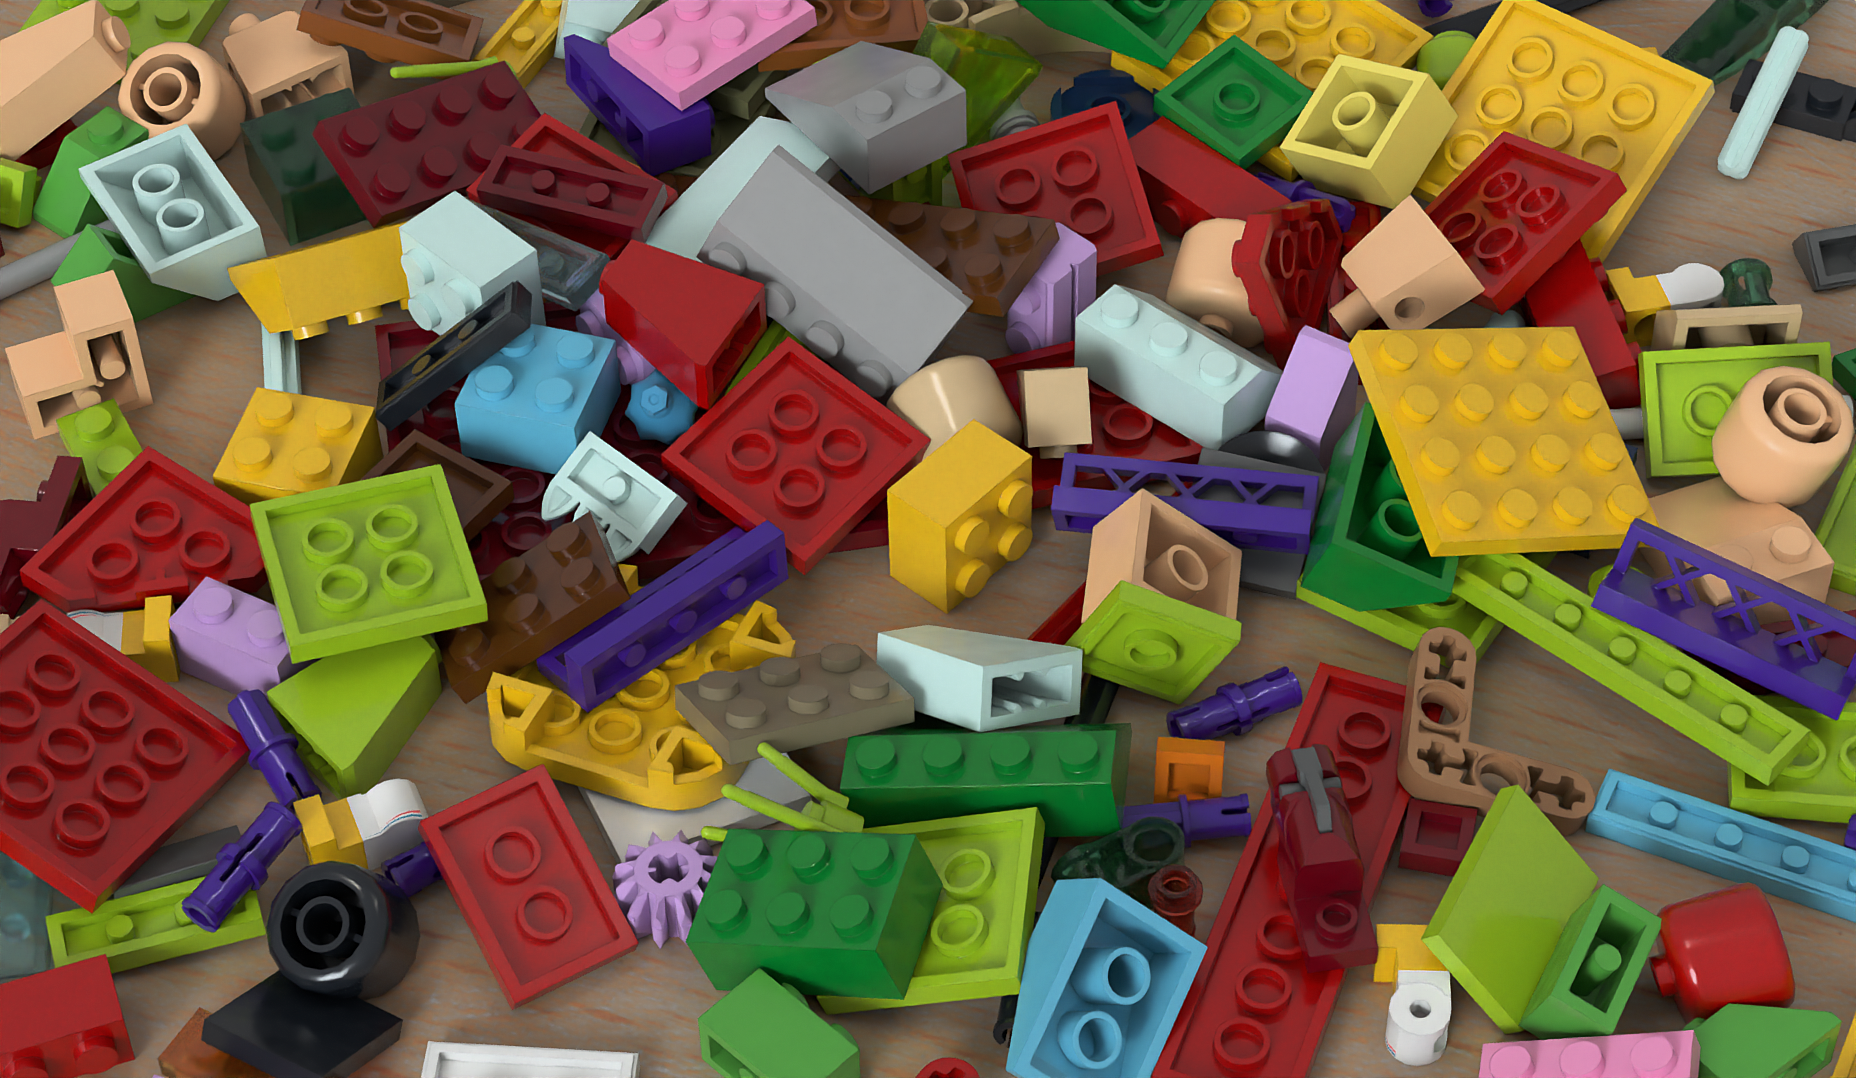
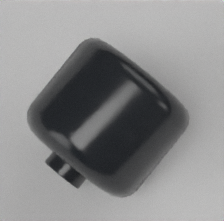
[266,860,420,1000]

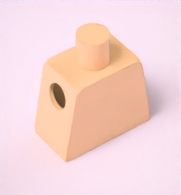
[222,11,355,137]
[1329,195,1485,339]

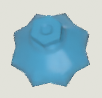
[625,369,699,446]

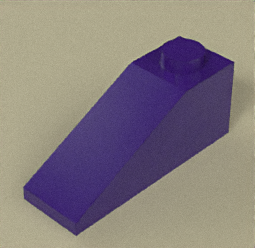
[564,34,715,176]

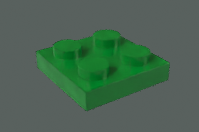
[1153,35,1313,170]

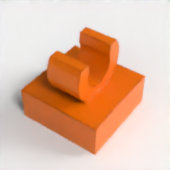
[1153,736,1225,804]

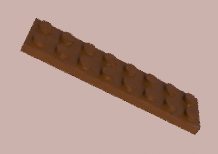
[653,173,1060,317]

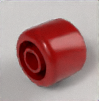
[1649,882,1796,1024]

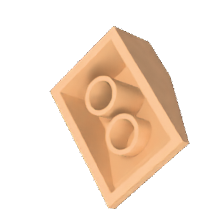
[1638,476,1835,625]

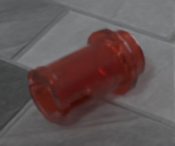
[1148,864,1204,938]

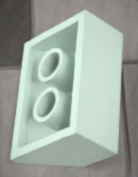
[78,124,267,301]
[1074,284,1283,450]

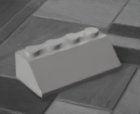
[696,145,974,407]

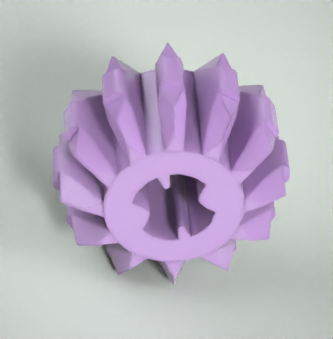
[612,830,717,949]

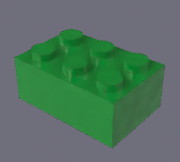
[685,828,943,1000]

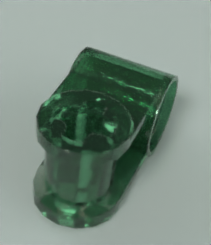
[1051,816,1186,910]

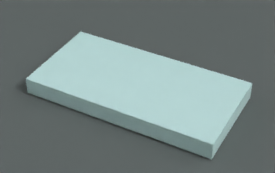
[645,116,841,263]

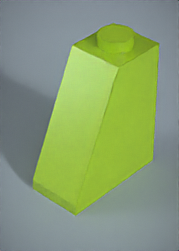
[267,634,442,800]

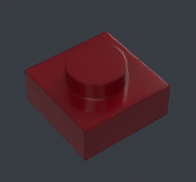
[1398,798,1478,877]

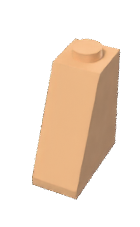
[0,0,131,161]

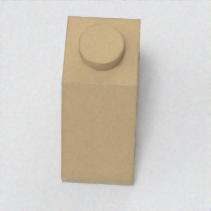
[1016,366,1092,459]

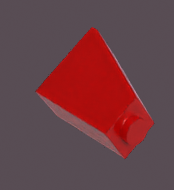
[599,239,767,410]

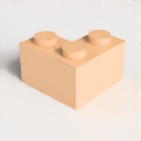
[5,270,153,440]

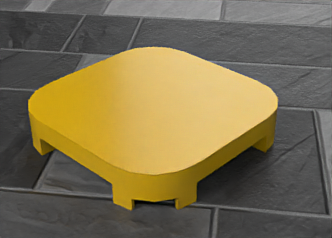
[486,563,796,811]

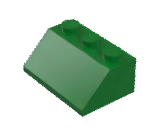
[1300,402,1459,612]

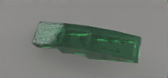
[1660,0,1829,86]

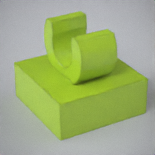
[0,157,43,228]

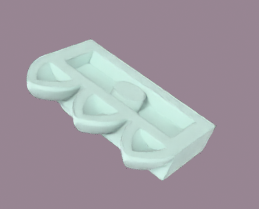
[541,431,688,563]

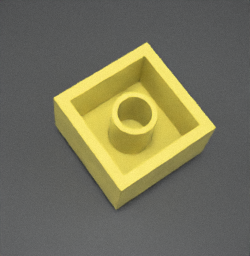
[1279,54,1458,209]

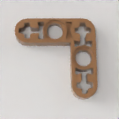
[1397,627,1595,837]

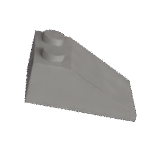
[765,41,967,194]

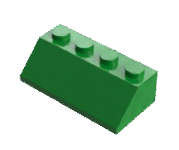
[840,723,1132,837]

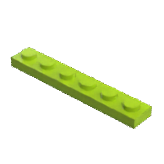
[1452,553,1810,786]

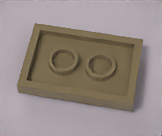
[675,643,915,765]

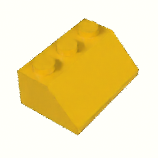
[227,220,410,341]

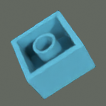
[454,323,621,475]

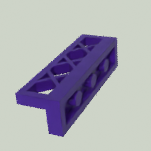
[1051,452,1319,555]
[1591,518,1856,721]
[536,520,789,713]

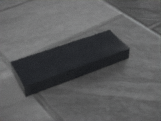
[375,280,532,432]

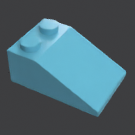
[1006,878,1208,1078]

